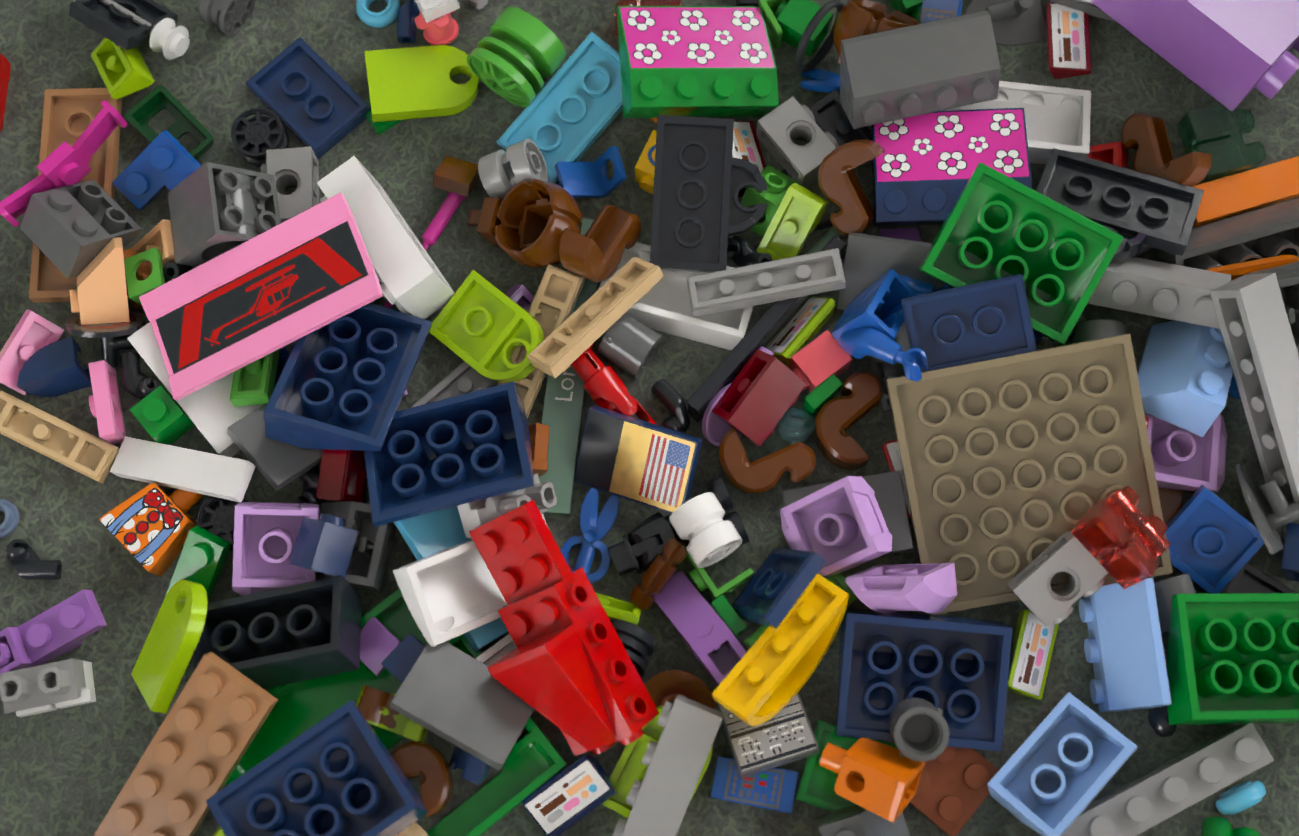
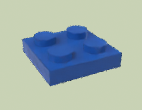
[1165,484,1265,594]

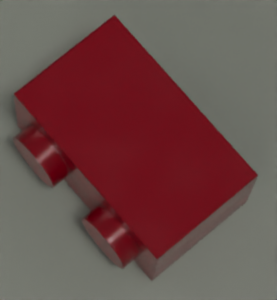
[711,349,806,447]

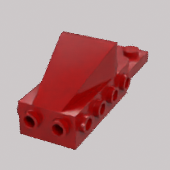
[469,500,659,756]

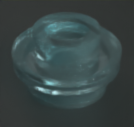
[776,408,815,443]

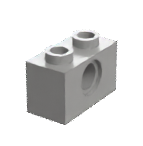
[756,96,839,188]
[261,147,319,223]
[1007,530,1109,627]

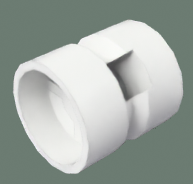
[669,492,743,568]

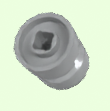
[478,138,548,201]

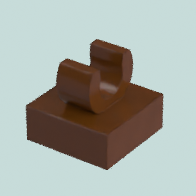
[467,198,502,247]

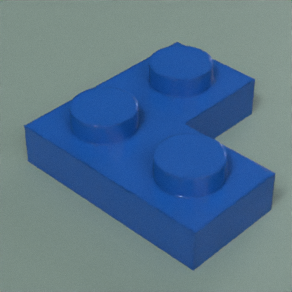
[112,130,201,210]

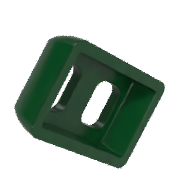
[125,85,213,160]

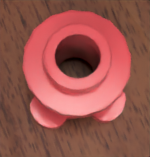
[415,11,459,46]

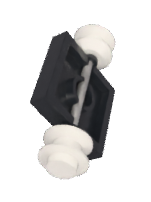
[69,0,190,60]

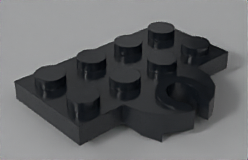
[650,115,768,273]
[1036,148,1204,264]

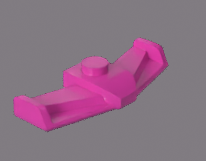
[0,100,128,228]

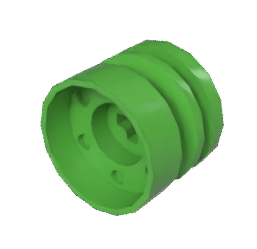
[467,6,566,108]

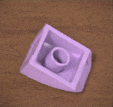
[1144,412,1227,492]
[780,476,892,578]
[232,501,320,596]
[845,563,957,613]

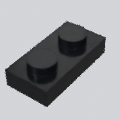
[809,89,872,146]

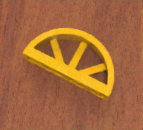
[712,573,849,726]

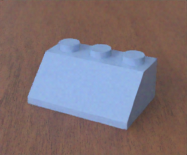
[1137,320,1233,437]
[1079,578,1171,713]
[987,692,1137,836]

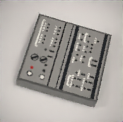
[715,693,819,778]

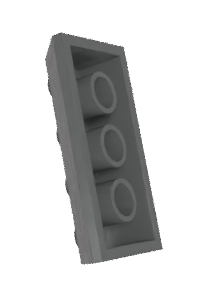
[840,10,1001,129]
[1155,198,1299,270]

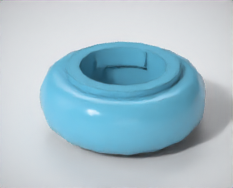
[356,0,401,28]
[1215,780,1266,815]

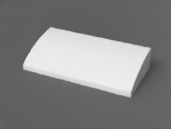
[942,81,1091,165]
[599,242,754,351]
[127,322,265,457]
[393,514,546,647]

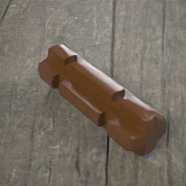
[629,538,688,611]

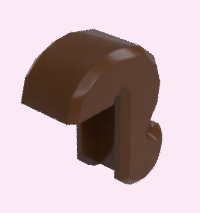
[1121,113,1212,187]
[818,139,886,236]
[558,205,641,283]
[813,372,883,470]
[718,427,816,493]
[385,741,453,818]

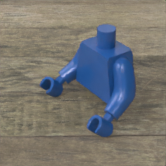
[832,268,950,381]

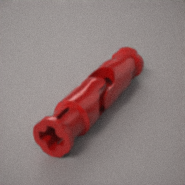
[570,344,657,425]

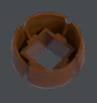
[833,0,920,64]
[494,179,583,268]

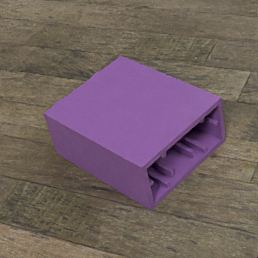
[1091,0,1299,112]

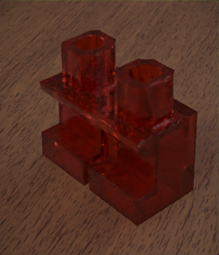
[1070,486,1171,589]

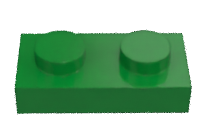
[165,526,231,603]

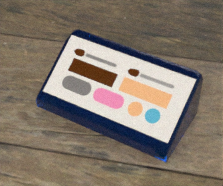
[522,755,617,836]

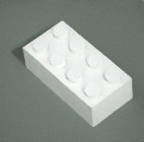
[317,156,455,319]

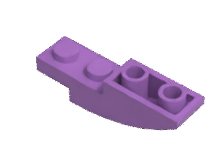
[0,589,107,673]

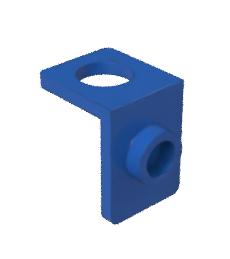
[555,146,626,198]

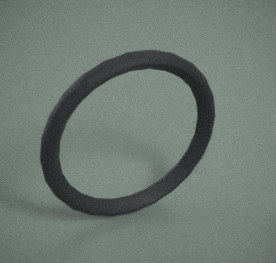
[795,0,844,72]

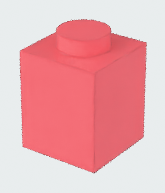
[789,330,852,392]

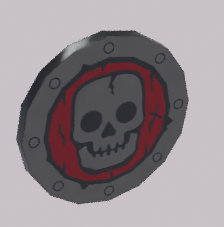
[66,309,146,367]

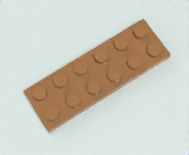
[29,88,122,303]
[93,652,278,836]

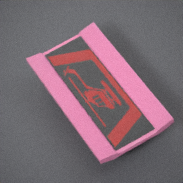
[139,193,383,400]

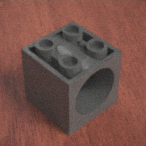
[167,162,281,267]

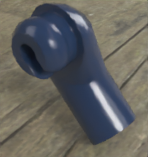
[397,0,420,43]

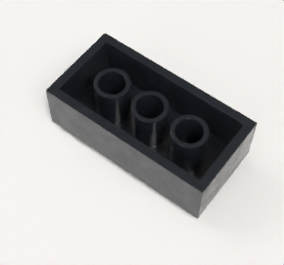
[185,575,362,689]

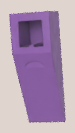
[653,570,747,687]

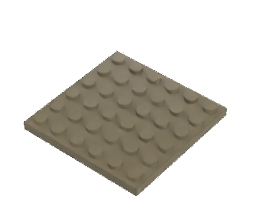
[886,334,1173,615]

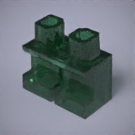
[1176,105,1267,184]

